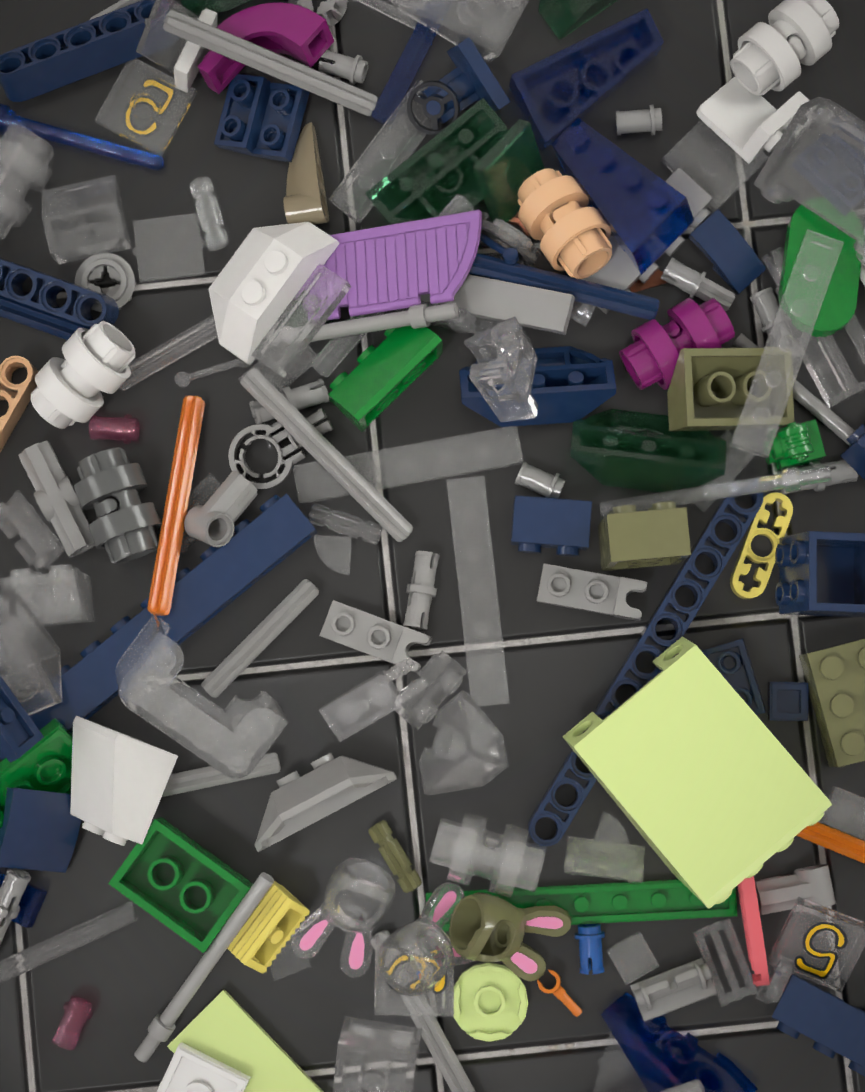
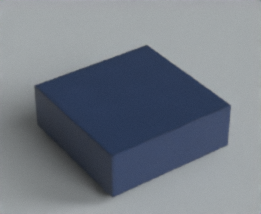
[768,682,808,721]

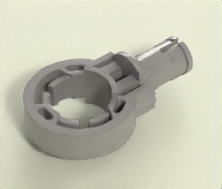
[228,408,334,489]

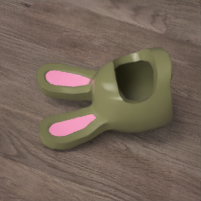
[449,892,571,982]

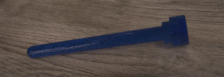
[0,103,164,170]

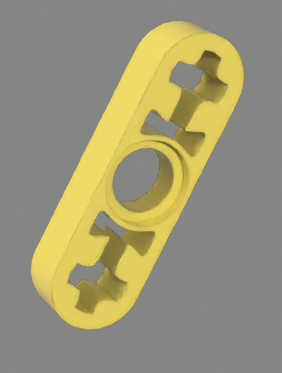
[730,492,793,599]

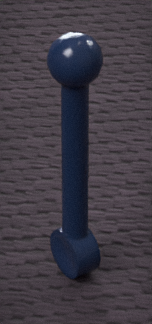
[480,232,519,265]

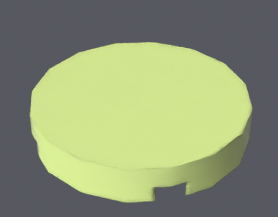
[451,962,528,1042]

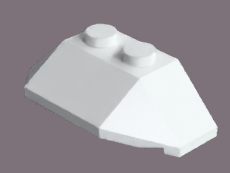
[209,222,339,365]

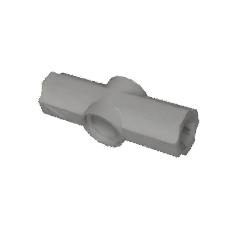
[18,440,95,557]

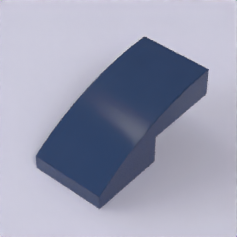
[688,209,766,295]

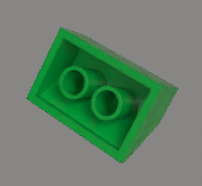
[328,326,442,432]

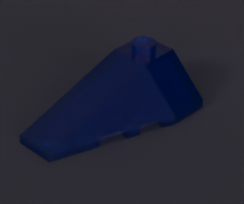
[601,992,758,1092]

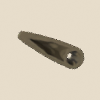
[283,122,329,225]

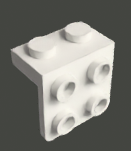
[696,77,810,164]

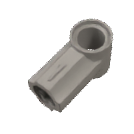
[184,471,258,547]
[755,864,836,915]

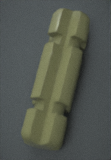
[368,820,422,893]

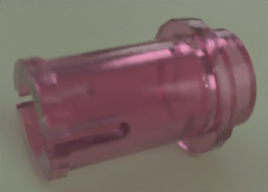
[89,414,140,444]
[52,996,93,1050]

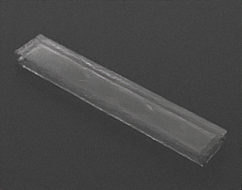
[730,229,844,459]
[293,426,524,504]
[446,476,510,708]

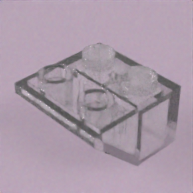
[42,175,131,264]
[0,565,95,629]

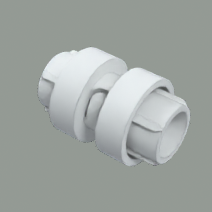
[730,0,839,95]
[31,321,135,429]

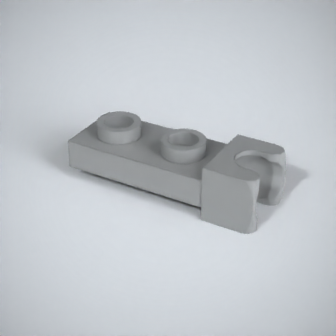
[537,563,647,621]
[319,600,432,673]

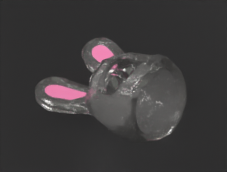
[290,857,395,977]
[378,882,475,997]

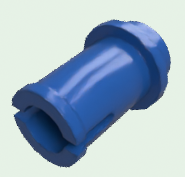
[574,923,605,975]

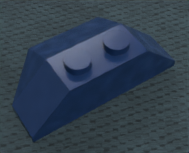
[459,346,616,427]

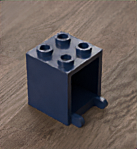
[775,531,865,617]

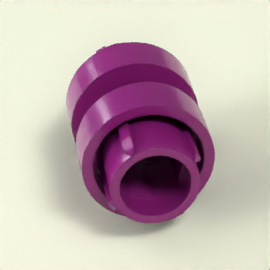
[619,298,735,390]

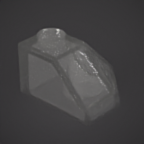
[419,690,509,796]

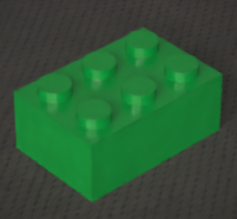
[108,817,253,953]

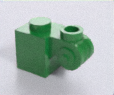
[762,419,826,472]

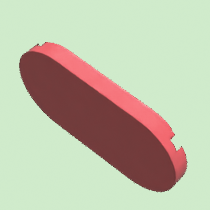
[737,876,770,987]

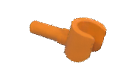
[537,970,583,1017]

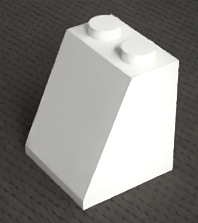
[70,716,178,846]

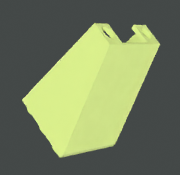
[562,637,832,909]

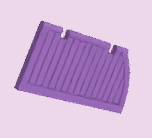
[307,210,482,323]

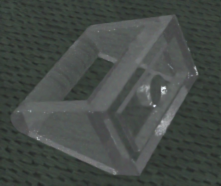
[795,313,865,408]

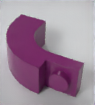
[197,2,334,94]

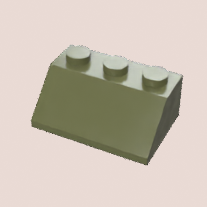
[667,348,794,431]

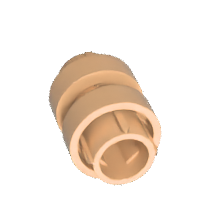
[517,168,613,279]

